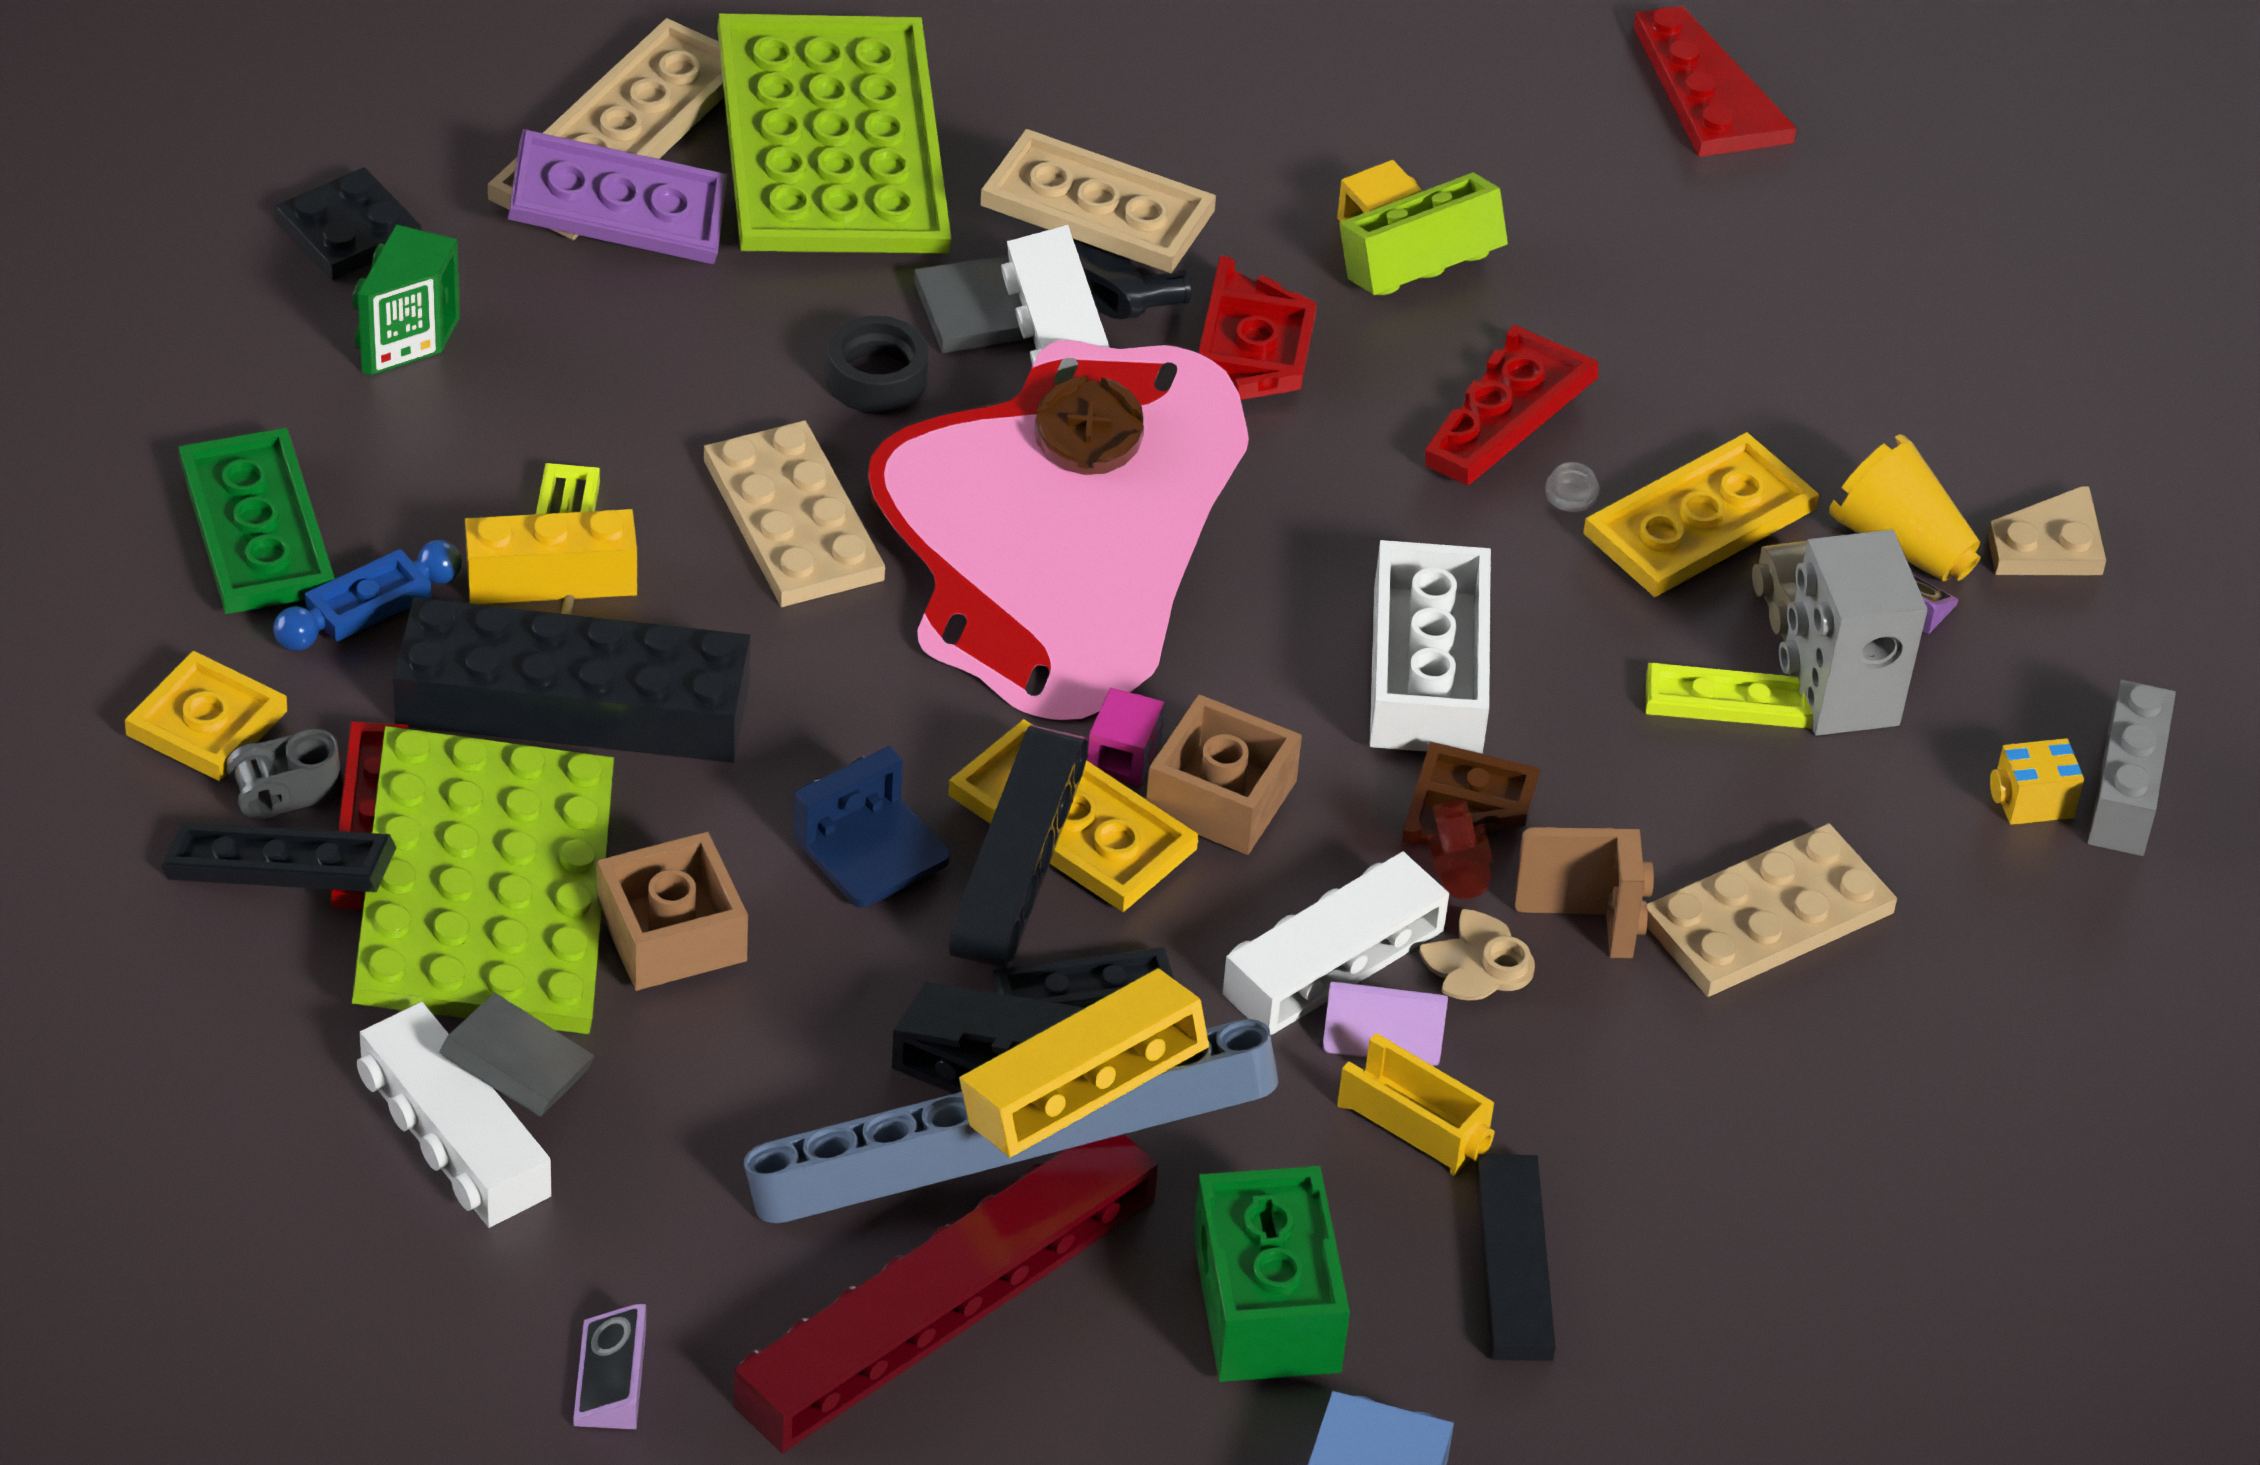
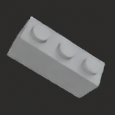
[2088,680,2176,856]

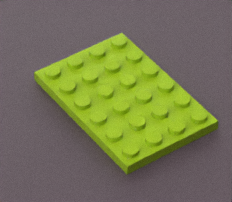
[717,13,951,253]
[352,726,614,1034]

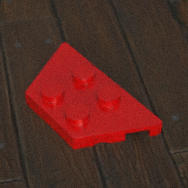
[1198,255,1317,400]

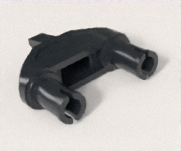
[1073,239,1191,319]

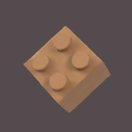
[1146,694,1302,855]
[597,832,748,991]

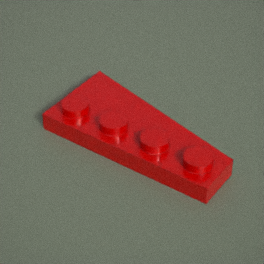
[1425,324,1598,486]

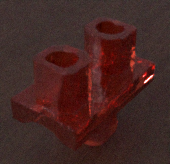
[1427,799,1493,899]

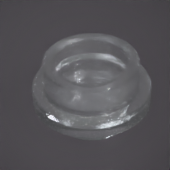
[1545,462,1600,512]

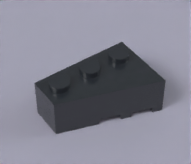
[892,982,1085,1094]

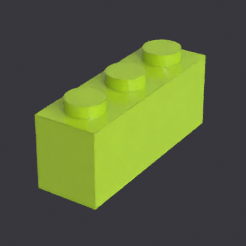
[1339,172,1508,295]

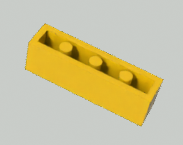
[959,968,1209,1158]

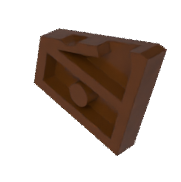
[1402,741,1540,844]

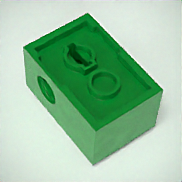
[1192,1166,1350,1382]

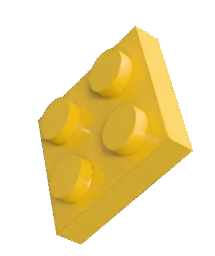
[125,651,287,781]

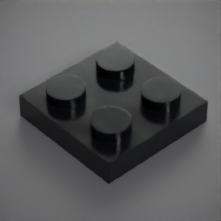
[275,167,422,280]

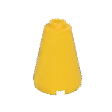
[1829,434,1981,582]

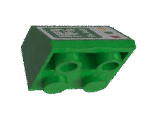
[352,224,460,375]

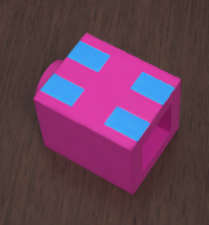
[1087,687,1165,787]

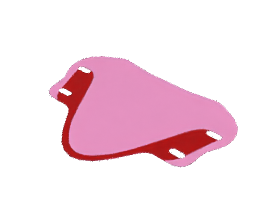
[868,340,1249,720]

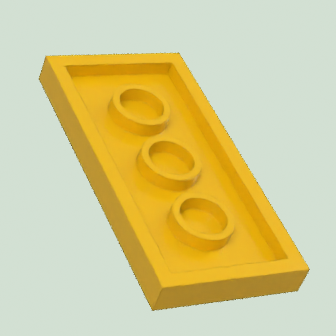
[1583,432,1819,597]
[948,719,1198,912]

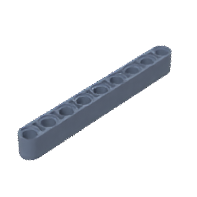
[744,1019,1279,1223]

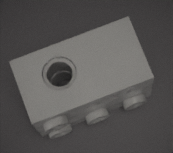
[1779,530,1928,736]

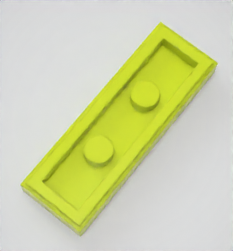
[1645,662,1814,729]

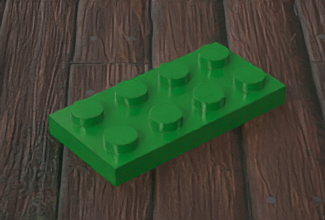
[179,428,335,614]

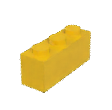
[465,509,637,605]

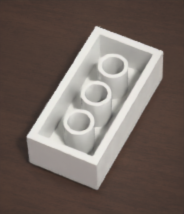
[1370,540,1491,754]

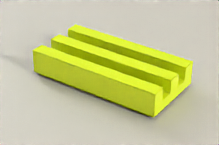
[536,463,600,514]

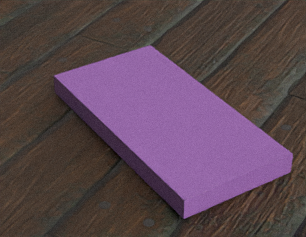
[508,129,728,264]

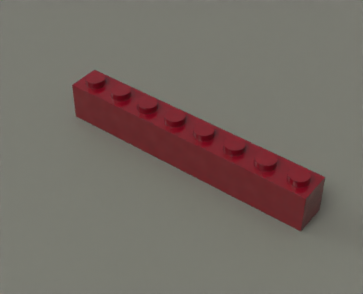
[734,1134,1158,1454]

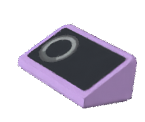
[573,1304,646,1429]

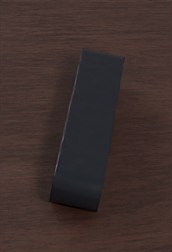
[949,725,1088,969]

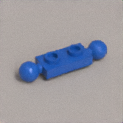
[273,540,462,651]

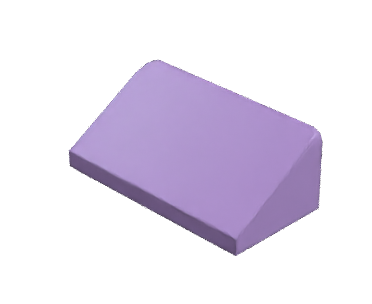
[1322,981,1448,1066]

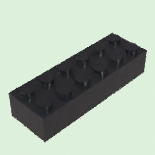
[393,598,751,763]

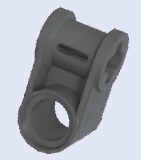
[226,729,343,820]

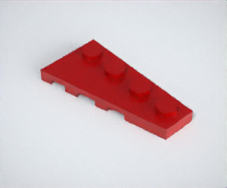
[1633,6,1797,157]

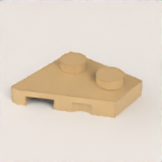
[1987,486,2106,575]

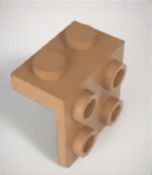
[1514,827,1654,958]

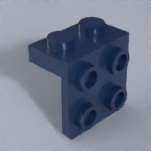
[793,745,950,908]

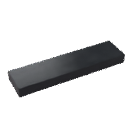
[161,822,397,892]
[1476,1154,1556,1361]

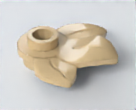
[1419,909,1535,1001]

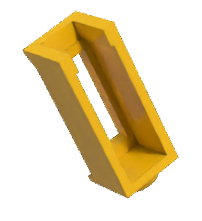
[1337,1033,1495,1176]

